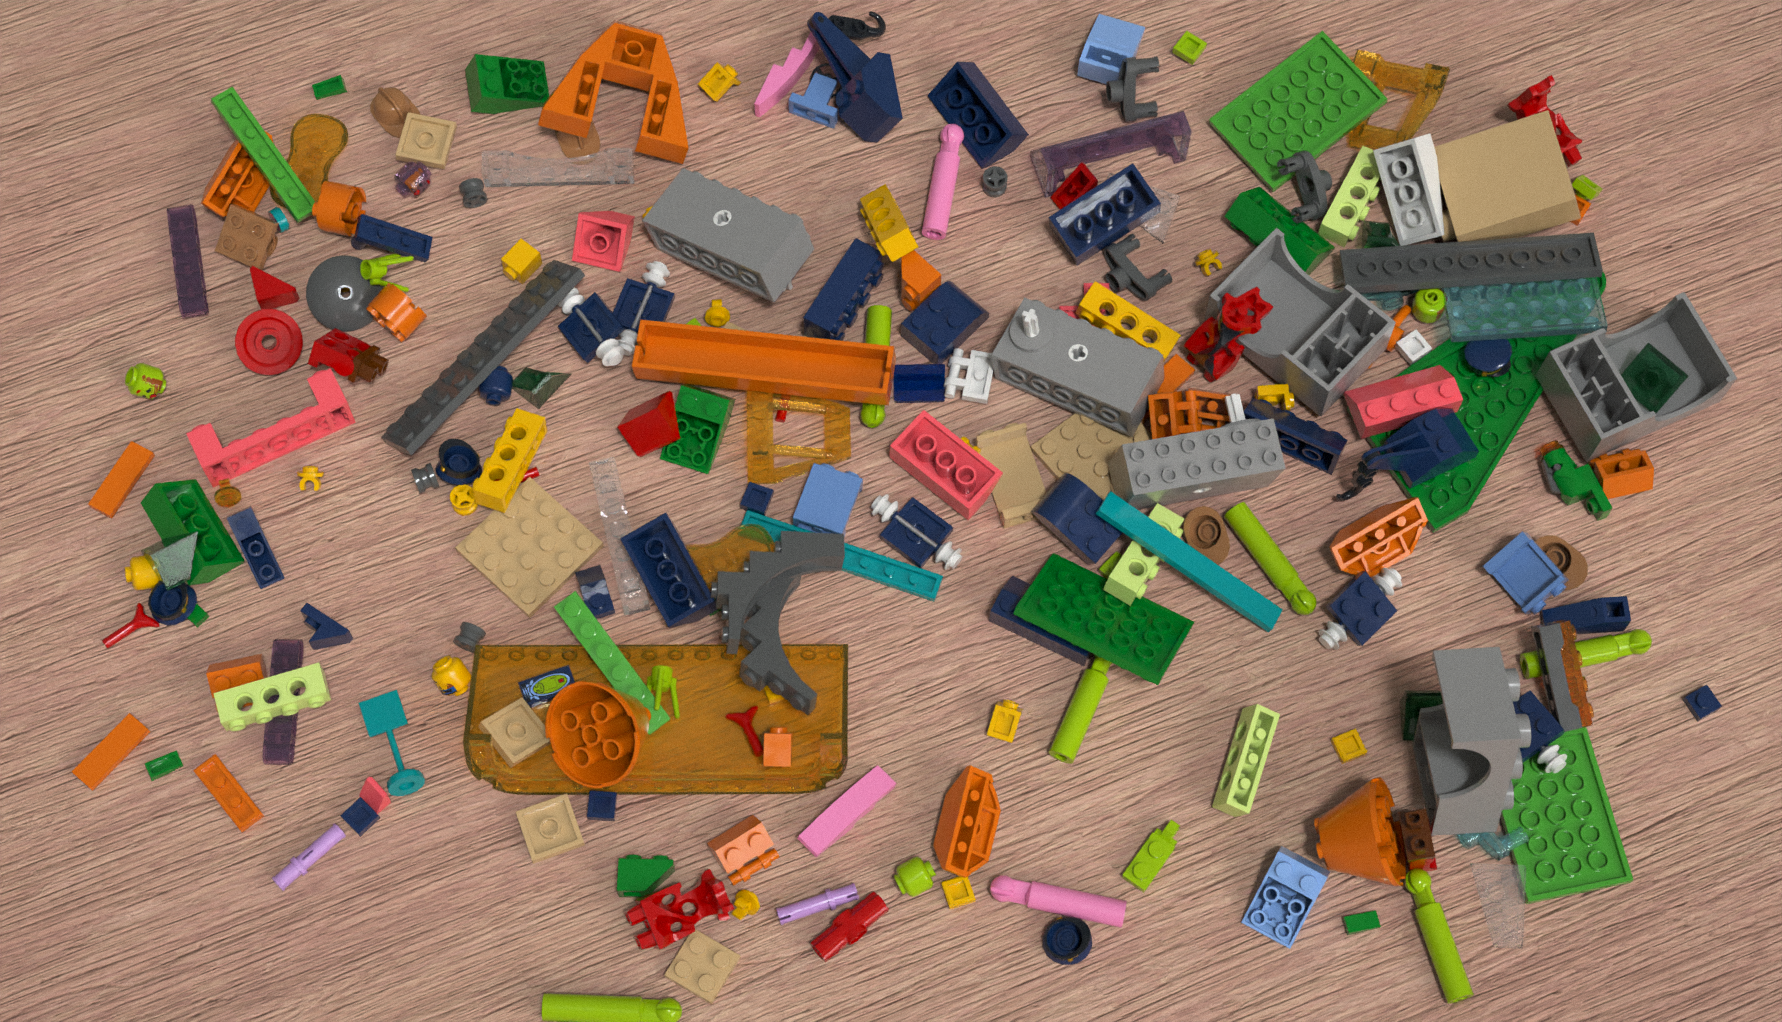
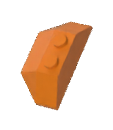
[201,131,273,217]
[1329,497,1428,577]
[933,765,1001,878]

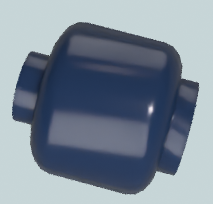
[478,366,513,405]

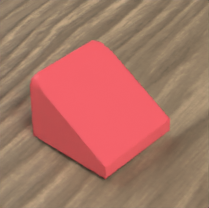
[359,776,391,814]

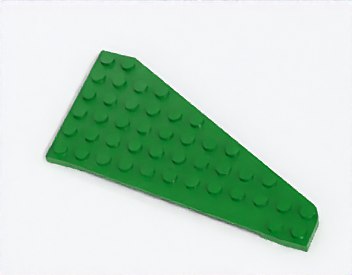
[1346,271,1606,533]

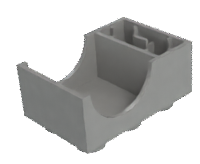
[1204,228,1396,416]
[1536,292,1737,462]
[1412,647,1531,836]

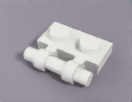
[944,348,994,404]

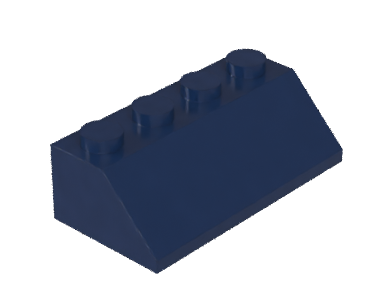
[928,62,1029,168]
[1244,398,1347,475]
[620,513,718,628]
[989,576,1091,666]

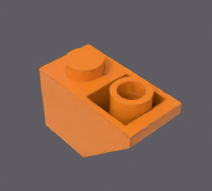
[763,727,793,767]

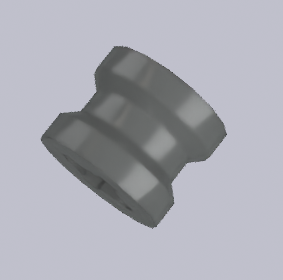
[982,166,1008,198]
[459,178,488,208]
[411,463,439,493]
[453,622,486,653]

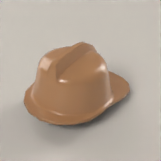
[370,87,421,138]
[555,120,600,162]
[1184,506,1230,565]
[1535,535,1588,590]

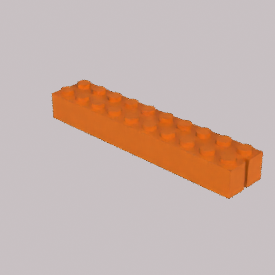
[632,320,896,406]

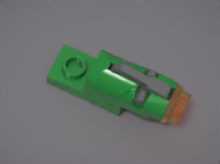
[1539,440,1613,521]

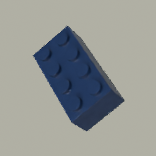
[1049,163,1161,266]
[803,238,884,341]

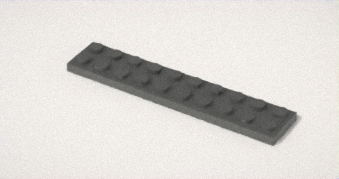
[1339,233,1603,293]
[381,260,585,456]

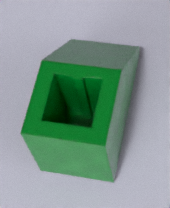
[617,855,675,898]

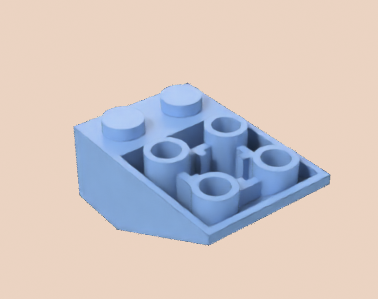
[1077,14,1145,84]
[1241,846,1330,949]

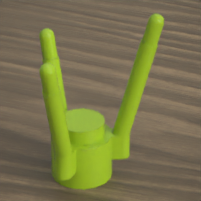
[360,253,414,292]
[647,665,680,719]

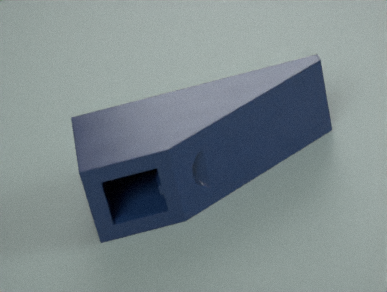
[227,505,285,589]
[1541,596,1631,635]

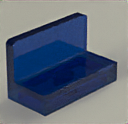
[893,364,945,403]

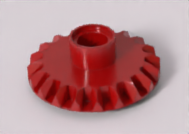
[235,309,303,375]

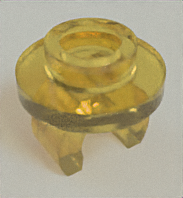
[214,478,241,507]

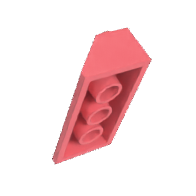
[1343,365,1463,439]
[890,410,1003,520]

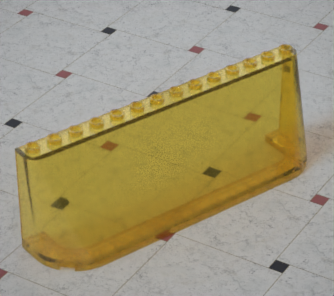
[463,644,848,795]

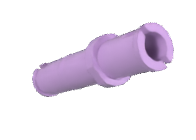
[272,823,346,891]
[776,883,859,925]

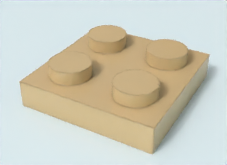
[395,112,457,170]
[478,698,551,768]
[516,793,585,864]
[664,929,741,1005]

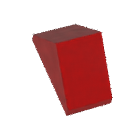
[1050,163,1098,210]
[250,265,300,310]

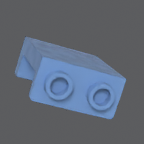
[793,463,863,537]
[1483,531,1569,615]

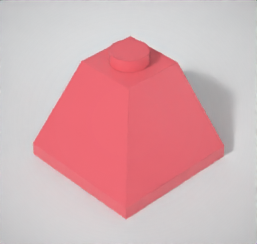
[572,211,635,272]

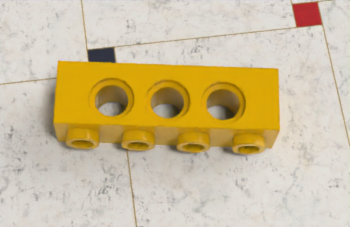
[860,184,919,262]
[1075,281,1181,362]
[472,408,547,513]

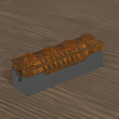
[1531,620,1594,732]

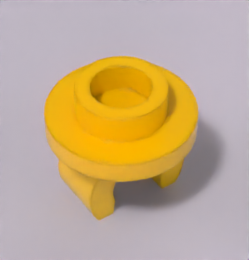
[1195,248,1222,276]
[705,299,730,327]
[297,466,323,491]
[732,889,760,920]

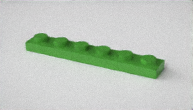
[211,86,315,223]
[554,591,671,735]

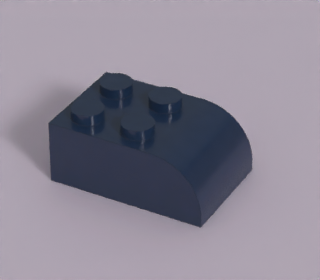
[901,281,989,367]
[1031,473,1123,564]

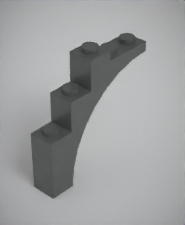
[711,531,845,654]
[739,576,817,715]

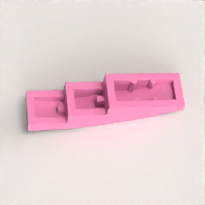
[754,32,820,117]
[797,765,897,857]

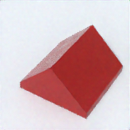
[617,391,680,457]

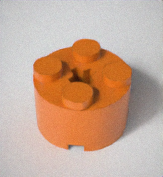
[312,181,366,236]
[366,283,427,343]

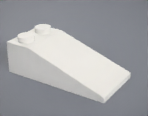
[1373,133,1445,246]

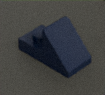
[575,565,615,619]
[300,603,353,650]

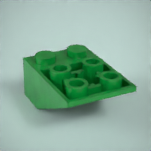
[465,54,549,114]
[660,384,736,474]

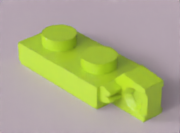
[1122,820,1180,893]

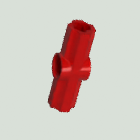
[810,891,889,963]

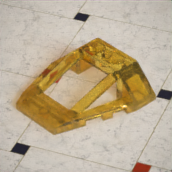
[1349,50,1450,150]
[747,390,851,484]

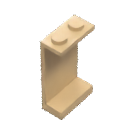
[975,423,1046,529]

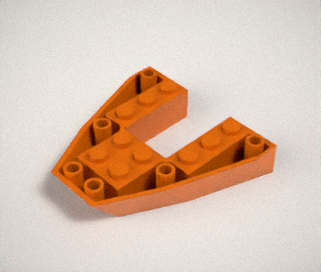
[538,20,689,164]

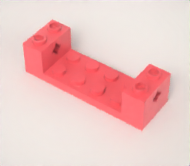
[186,368,356,488]

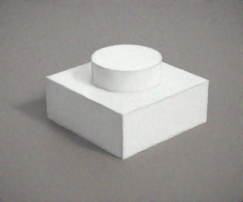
[1395,329,1432,365]

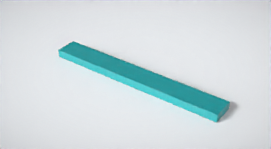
[1096,491,1283,633]
[738,510,943,602]

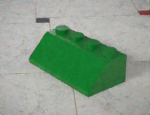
[1224,187,1335,275]
[141,479,245,585]

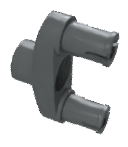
[1106,56,1159,122]
[1277,150,1332,223]
[1104,234,1173,301]

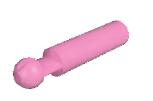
[922,124,964,240]
[990,875,1127,928]

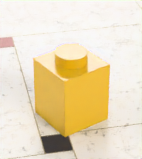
[501,239,542,285]

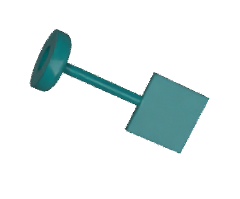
[359,690,425,796]

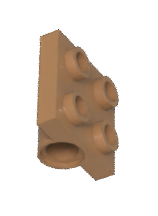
[215,204,279,270]

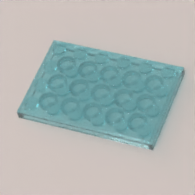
[1441,277,1608,342]

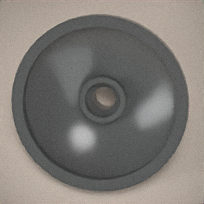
[306,255,383,332]

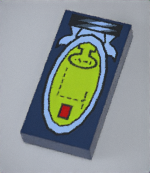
[518,665,575,708]

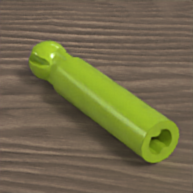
[860,305,892,428]
[1224,502,1317,615]
[1520,629,1652,679]
[1049,655,1113,764]
[1405,869,1474,1004]
[542,993,682,1022]

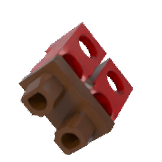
[307,328,389,383]
[1398,808,1437,872]

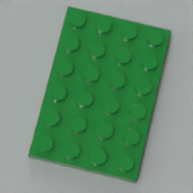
[1013,553,1194,685]

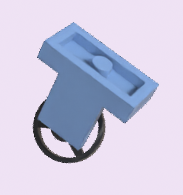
[788,63,842,129]

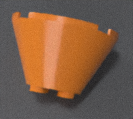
[545,681,651,788]
[1314,777,1406,887]

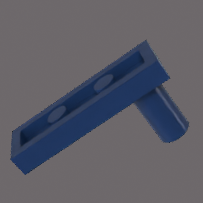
[351,214,433,263]

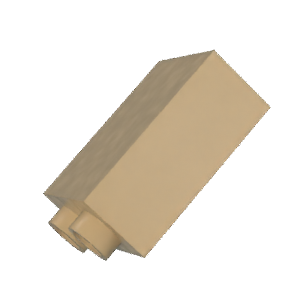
[1434,110,1581,242]

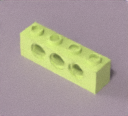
[1318,146,1382,248]
[1103,503,1184,606]
[214,663,331,731]
[1212,704,1280,817]

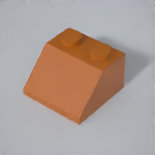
[901,250,941,311]

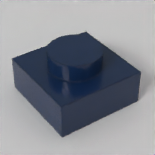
[740,482,774,516]
[1683,684,1722,722]
[587,791,617,821]
[340,797,380,837]

